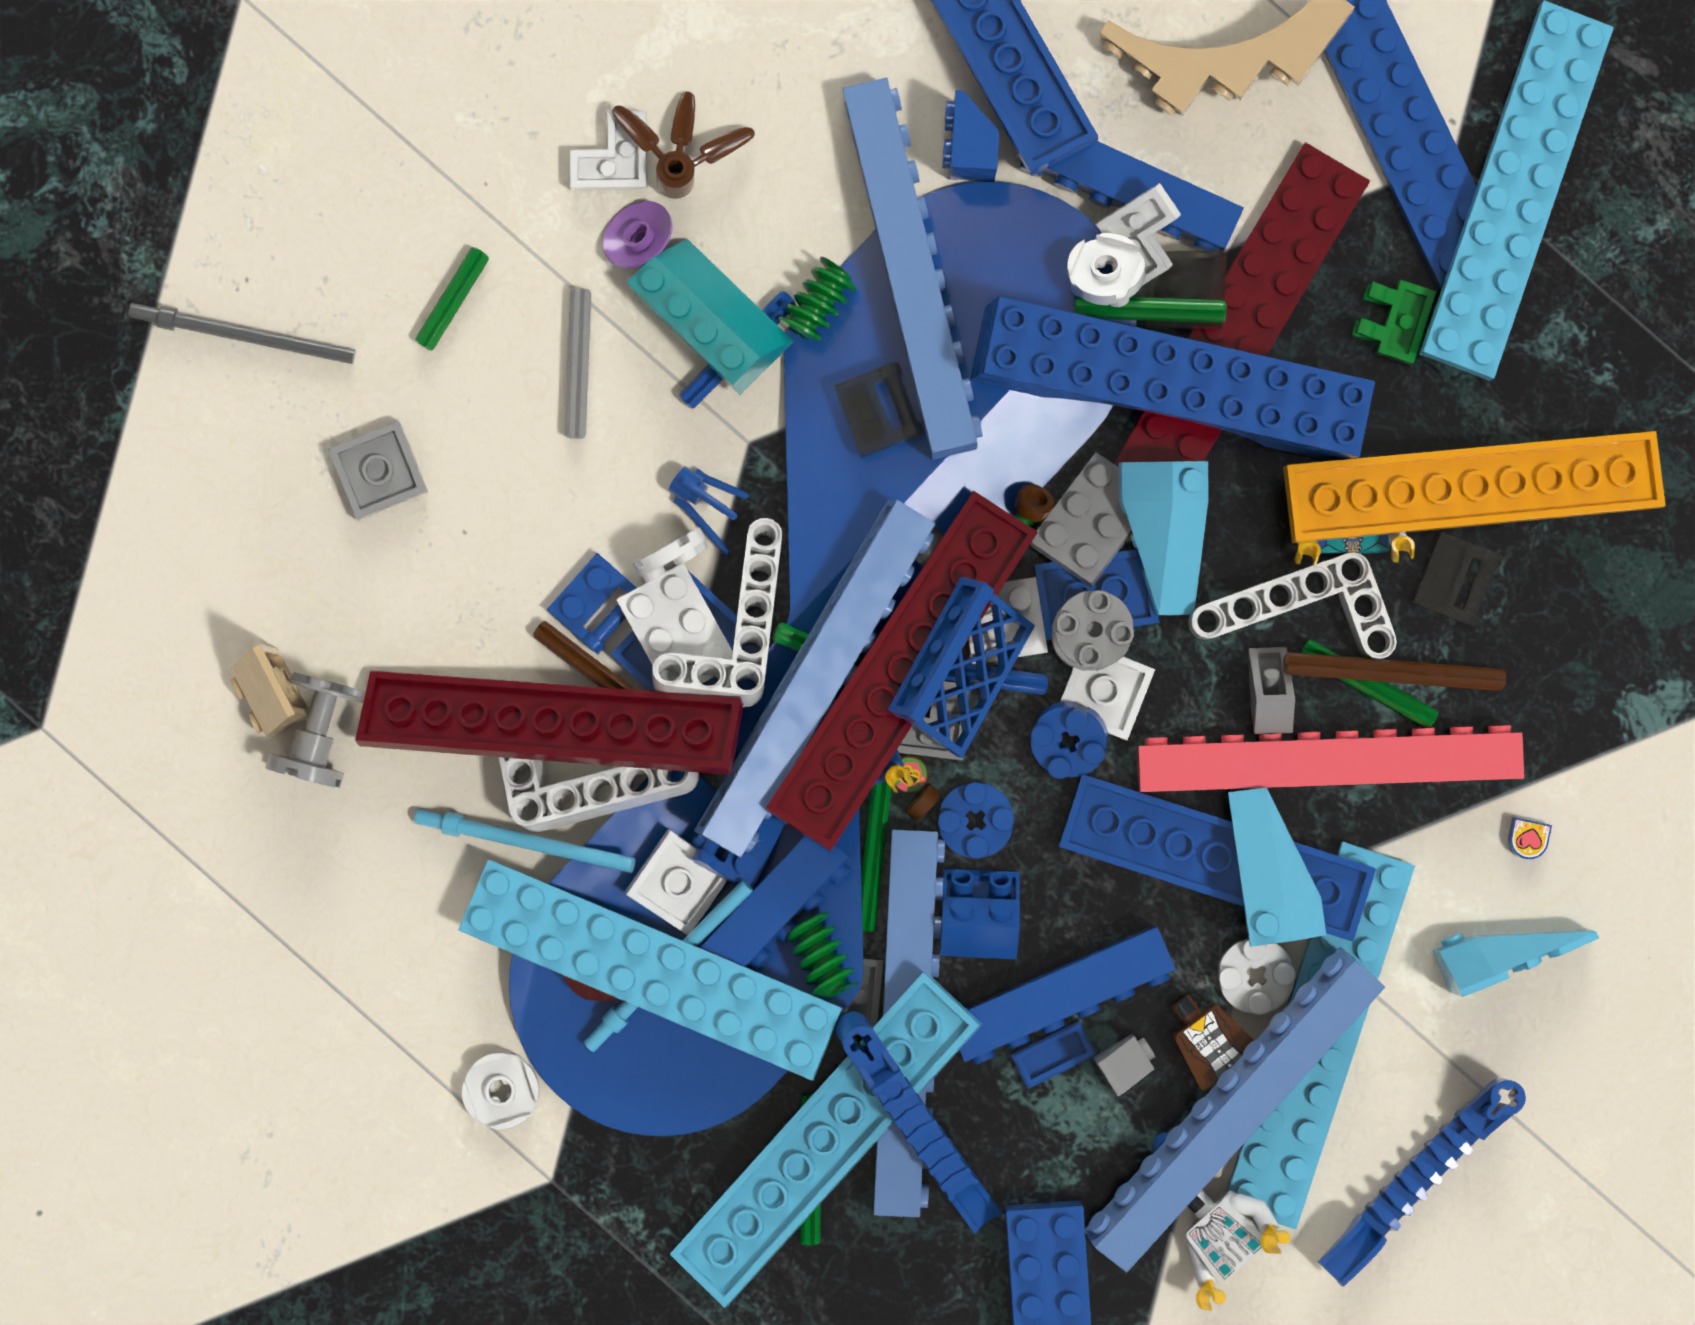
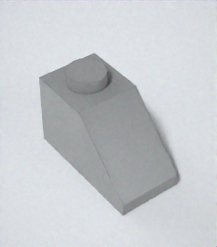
[1248,647,1295,734]
[1093,1034,1155,1096]

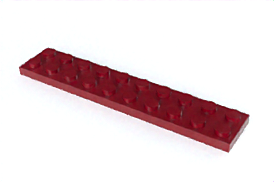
[1113,142,1370,467]
[765,491,1038,852]
[355,671,744,775]

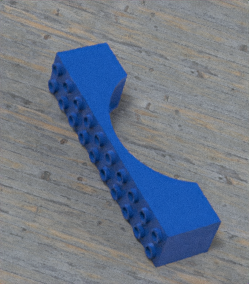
[970,296,1375,461]

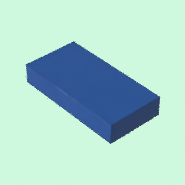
[1011,1020,1096,1089]

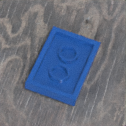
[1034,549,1160,641]

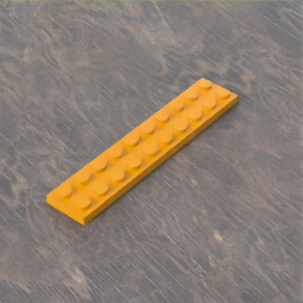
[1283,431,1666,543]

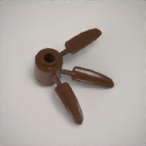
[612,91,755,199]

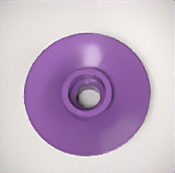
[603,201,673,268]

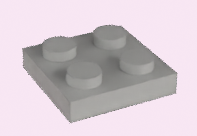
[328,420,428,520]

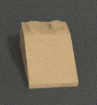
[230,644,309,737]

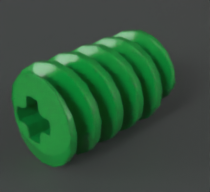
[778,256,857,342]
[787,912,859,999]

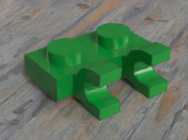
[1351,280,1436,365]

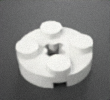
[1067,233,1145,307]
[633,527,708,583]
[1218,939,1296,1015]
[462,1052,540,1130]

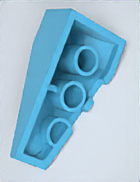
[1119,461,1208,615]
[1228,787,1326,947]
[1433,930,1599,997]

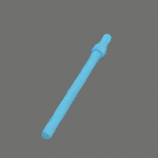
[414,809,635,873]
[583,880,753,1052]

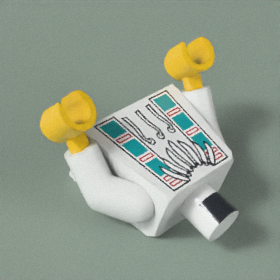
[1185,1190,1291,1311]

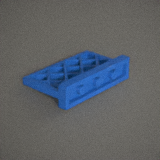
[888,577,1035,758]

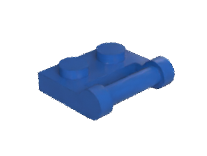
[547,553,637,655]
[691,816,785,889]

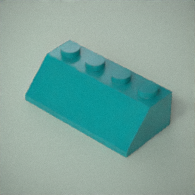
[627,239,794,395]

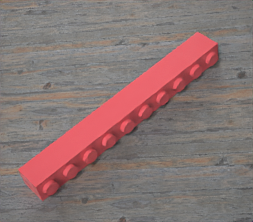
[1136,725,1524,792]

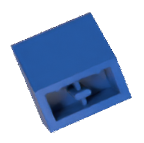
[942,90,999,182]
[940,868,1020,959]

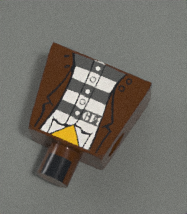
[1171,994,1254,1092]

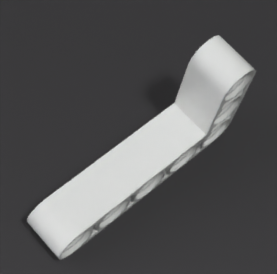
[652,518,782,707]
[1188,552,1397,659]
[499,757,699,832]

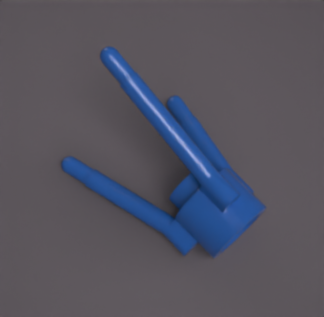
[668,466,749,556]

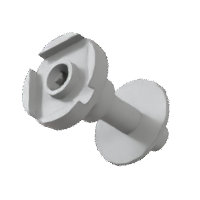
[1051,590,1134,671]
[265,672,365,788]

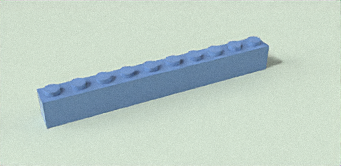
[843,78,983,460]
[694,500,936,858]
[874,829,945,1217]
[1085,947,1385,1272]

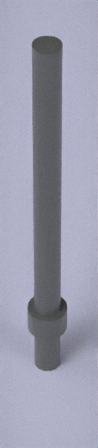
[128,303,356,364]

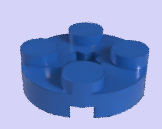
[1031,701,1108,779]
[938,782,1014,859]

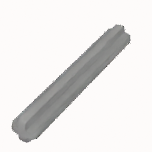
[565,288,591,439]

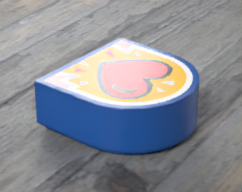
[1508,817,1552,859]

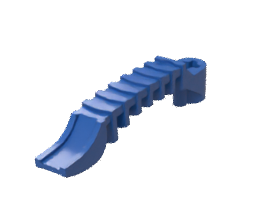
[835,1012,1003,1234]
[1317,1078,1526,1287]

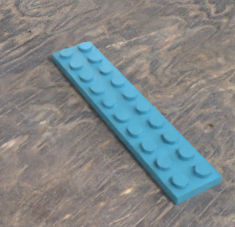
[1420,0,1614,381]
[1226,841,1415,1230]
[458,859,843,1080]
[670,972,982,1308]

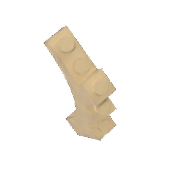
[1099,0,1355,116]

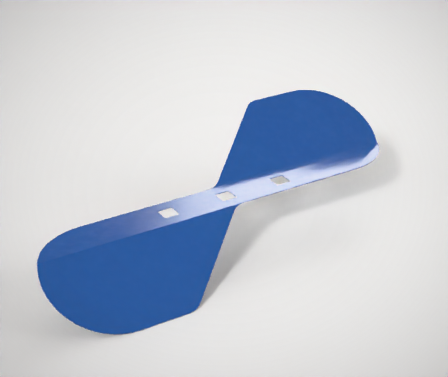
[509,182,1136,1136]

